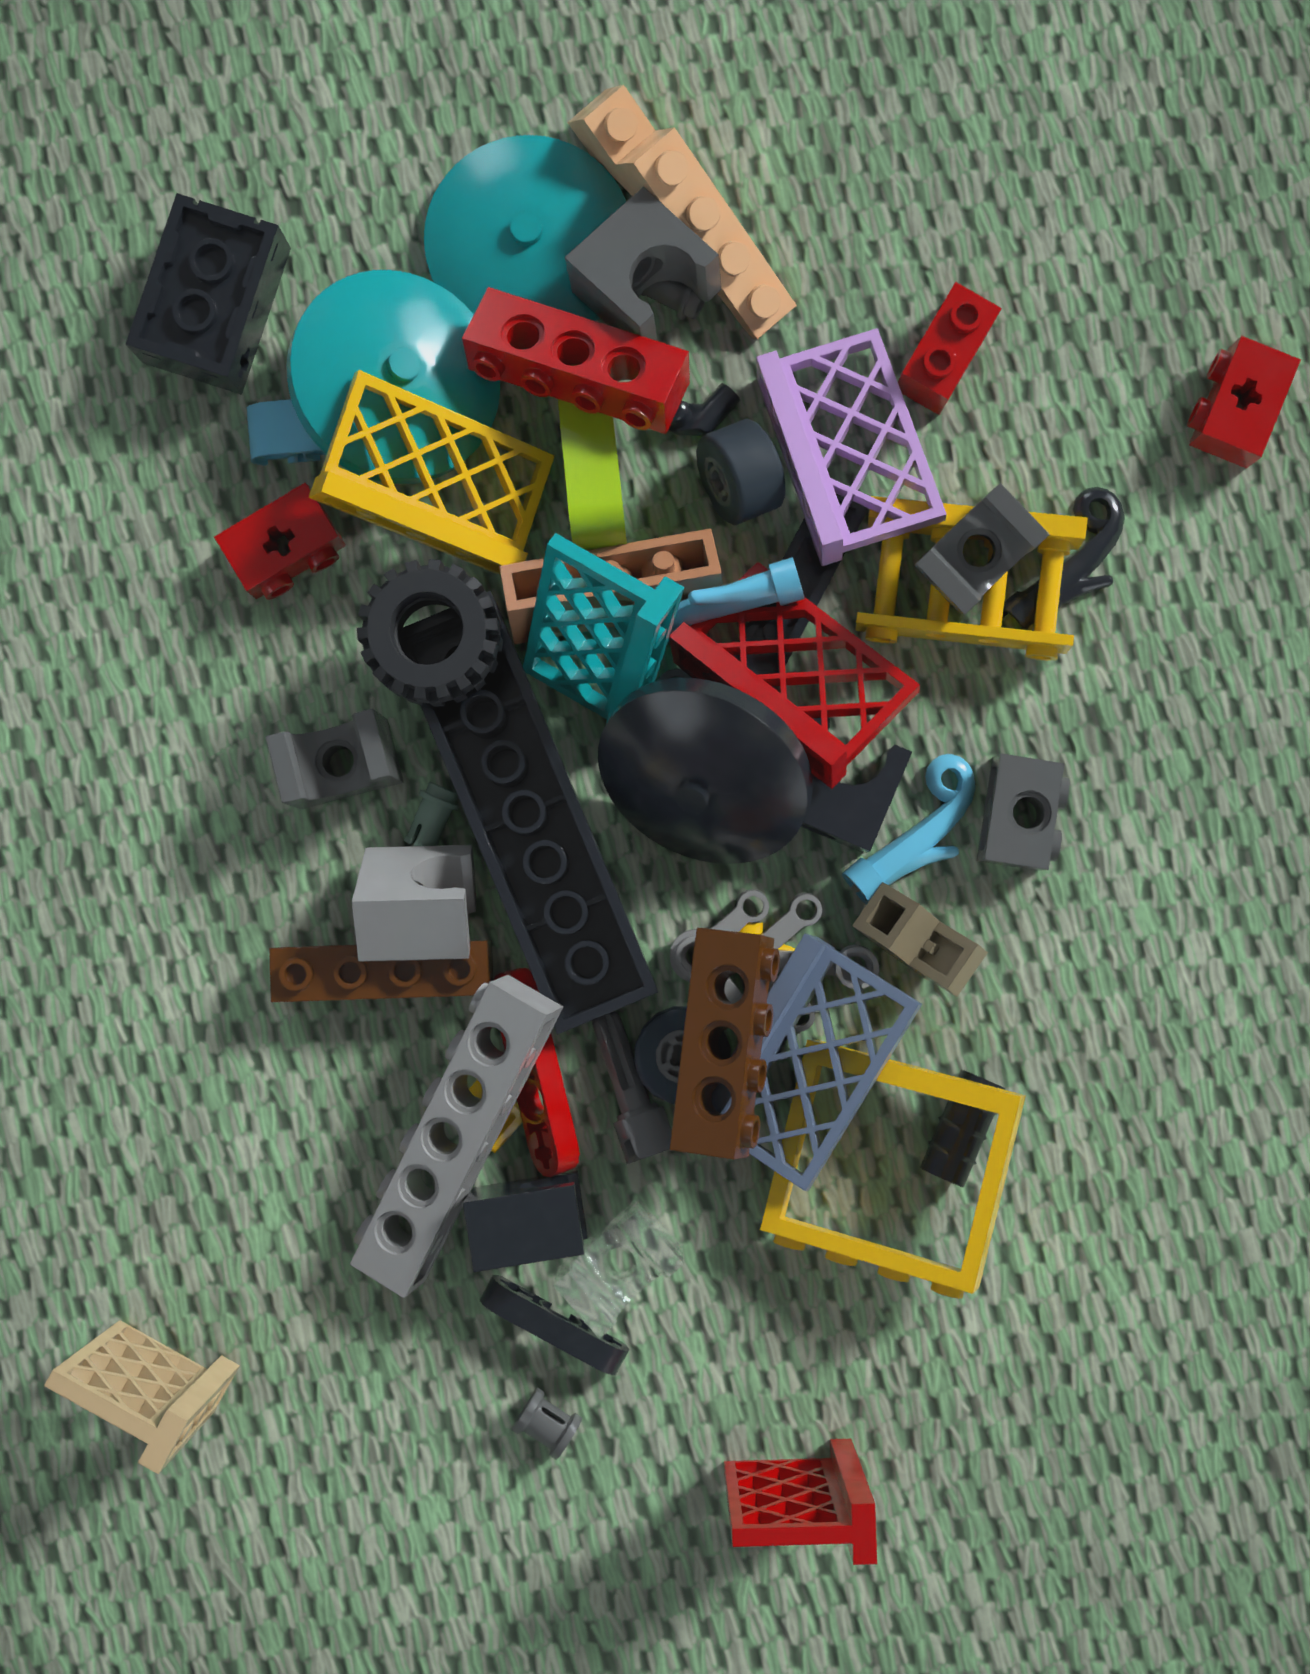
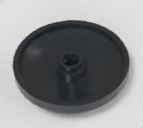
[598,678,813,864]

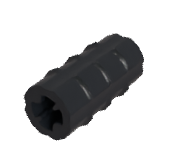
[920,1069,1005,1188]

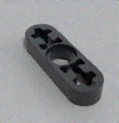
[480,1275,629,1375]

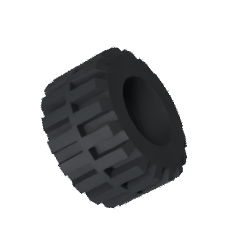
[357,559,503,707]

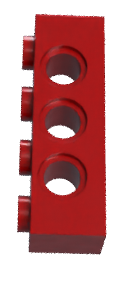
[462,287,690,434]

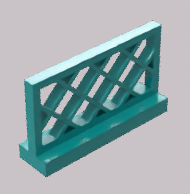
[523,533,685,723]

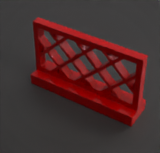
[669,562,920,789]
[724,1438,877,1565]

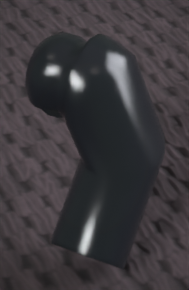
[668,383,740,436]

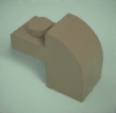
[852,882,988,997]

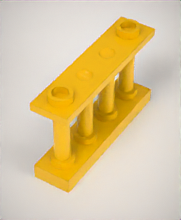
[856,496,1088,661]

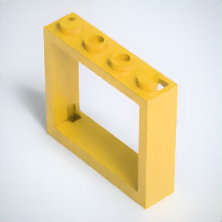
[760,1039,1026,1299]

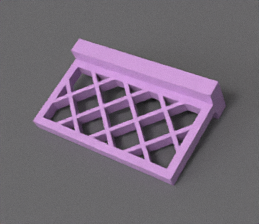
[756,328,947,566]

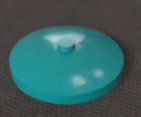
[424,135,626,321]
[286,270,500,484]

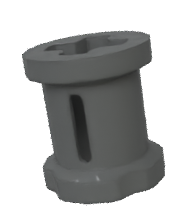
[511,1387,582,1460]

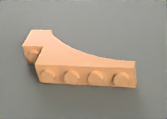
[567,85,797,339]

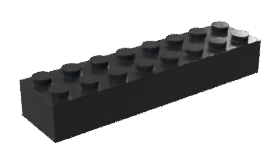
[401,591,658,1035]

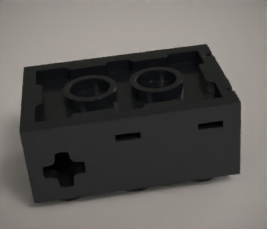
[125,193,291,395]

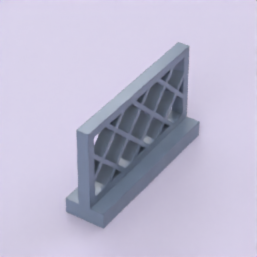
[712,933,922,1191]

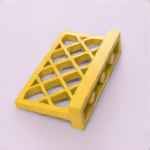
[309,370,555,575]

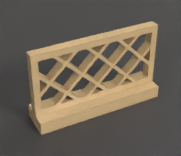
[44,1320,240,1474]

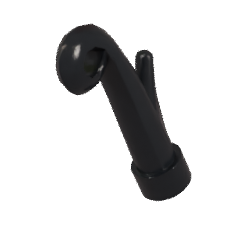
[1002,487,1125,631]

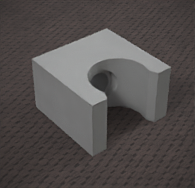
[352,845,476,961]

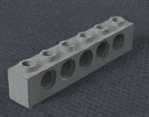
[350,975,563,1298]

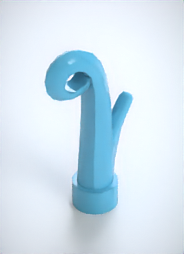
[668,557,805,642]
[842,754,976,905]

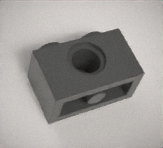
[976,753,1070,871]

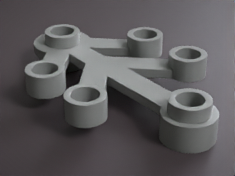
[670,889,879,1032]

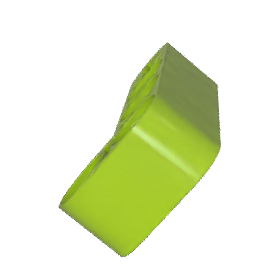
[558,364,627,550]

